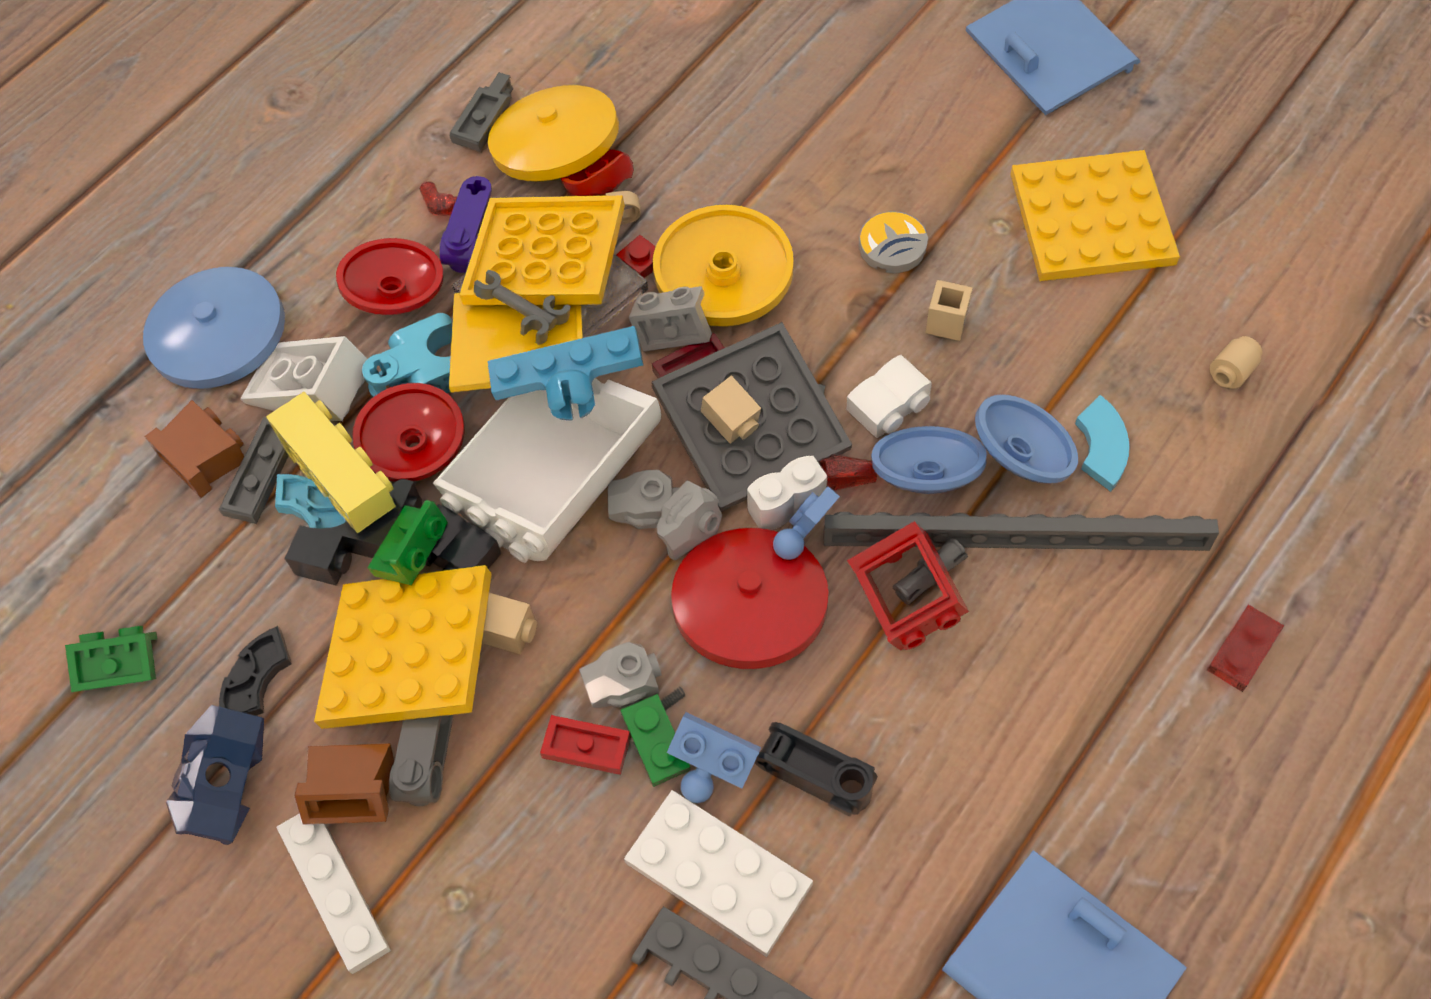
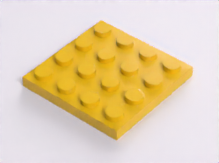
[1010,150,1180,281]
[459,195,625,305]
[314,565,492,729]

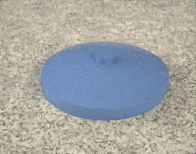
[143,267,285,389]

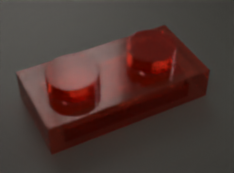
[1207,604,1284,692]

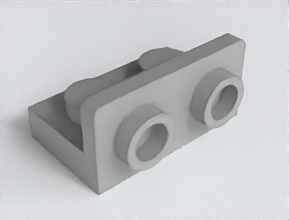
[629,286,712,352]

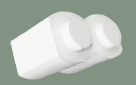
[846,355,932,438]
[747,456,827,530]

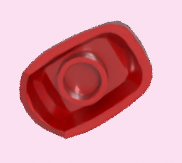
[561,149,634,196]

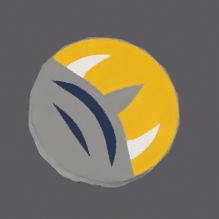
[858,211,928,273]

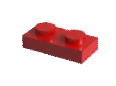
[540,715,631,775]

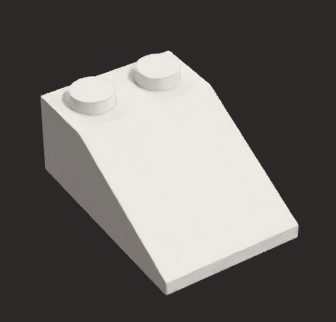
[240,336,367,421]

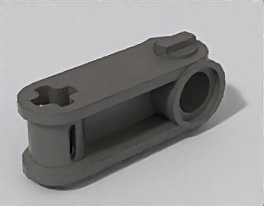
[389,715,454,807]

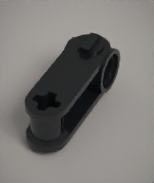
[754,722,878,817]

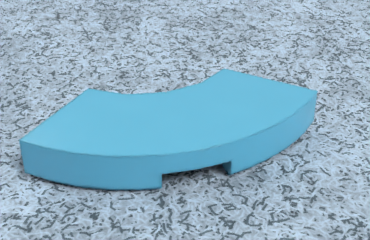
[1075,395,1129,492]
[275,474,347,529]

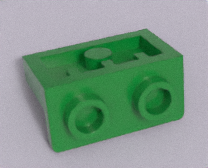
[367,500,448,585]
[65,626,157,692]

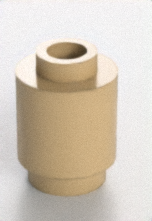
[1210,336,1262,389]

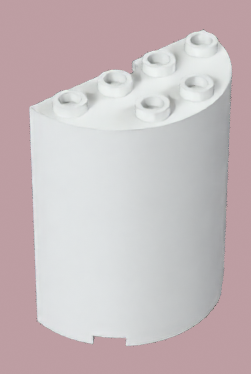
[433,378,661,563]

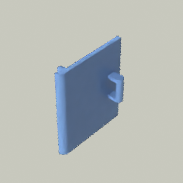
[966,0,1141,116]
[942,850,1187,999]

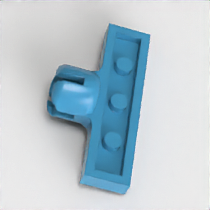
[488,326,643,421]

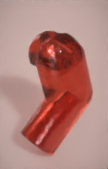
[419,181,457,216]

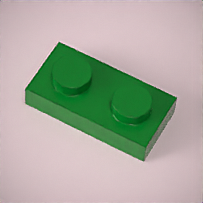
[620,694,691,787]

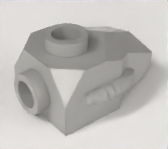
[608,470,680,529]
[657,480,722,560]
[579,642,662,708]

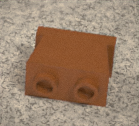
[144,400,244,498]
[294,743,395,825]

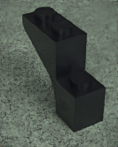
[284,479,422,586]

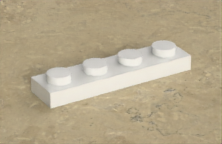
[276,813,391,974]

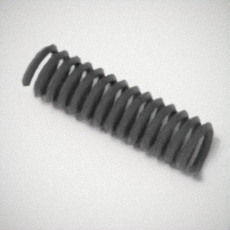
[661,686,685,710]

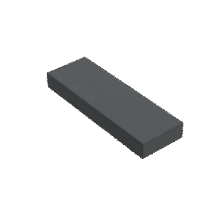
[219,417,289,524]

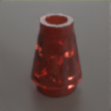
[820,454,877,491]

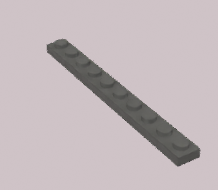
[824,512,1219,551]

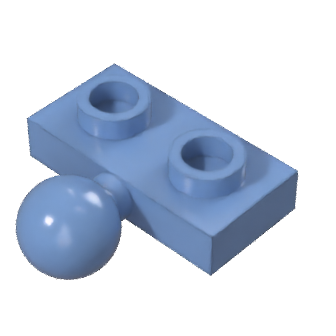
[773,487,840,560]
[667,712,761,803]

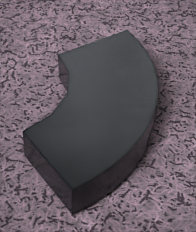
[219,626,292,716]

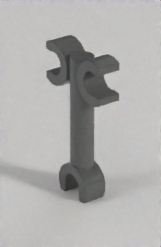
[474,270,571,345]

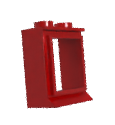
[847,521,969,651]

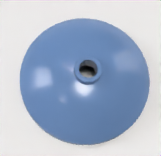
[975,395,1078,483]
[871,426,987,494]

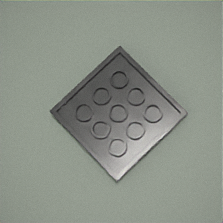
[652,322,852,512]

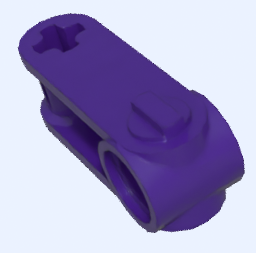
[439,176,492,273]

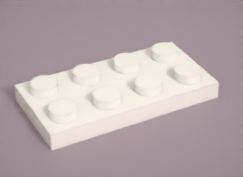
[624,790,813,957]

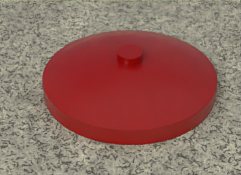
[671,528,828,669]

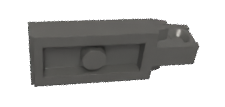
[449,72,513,152]

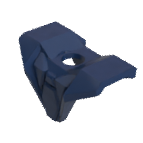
[166,705,264,845]

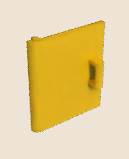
[449,293,583,392]

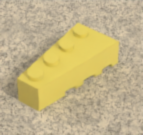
[266,392,396,533]

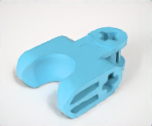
[362,313,453,398]

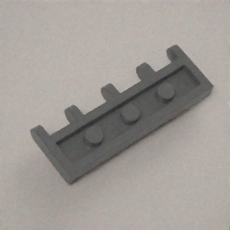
[631,906,813,999]

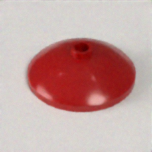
[336,238,443,316]
[352,383,465,482]

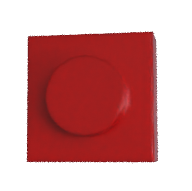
[616,235,656,282]

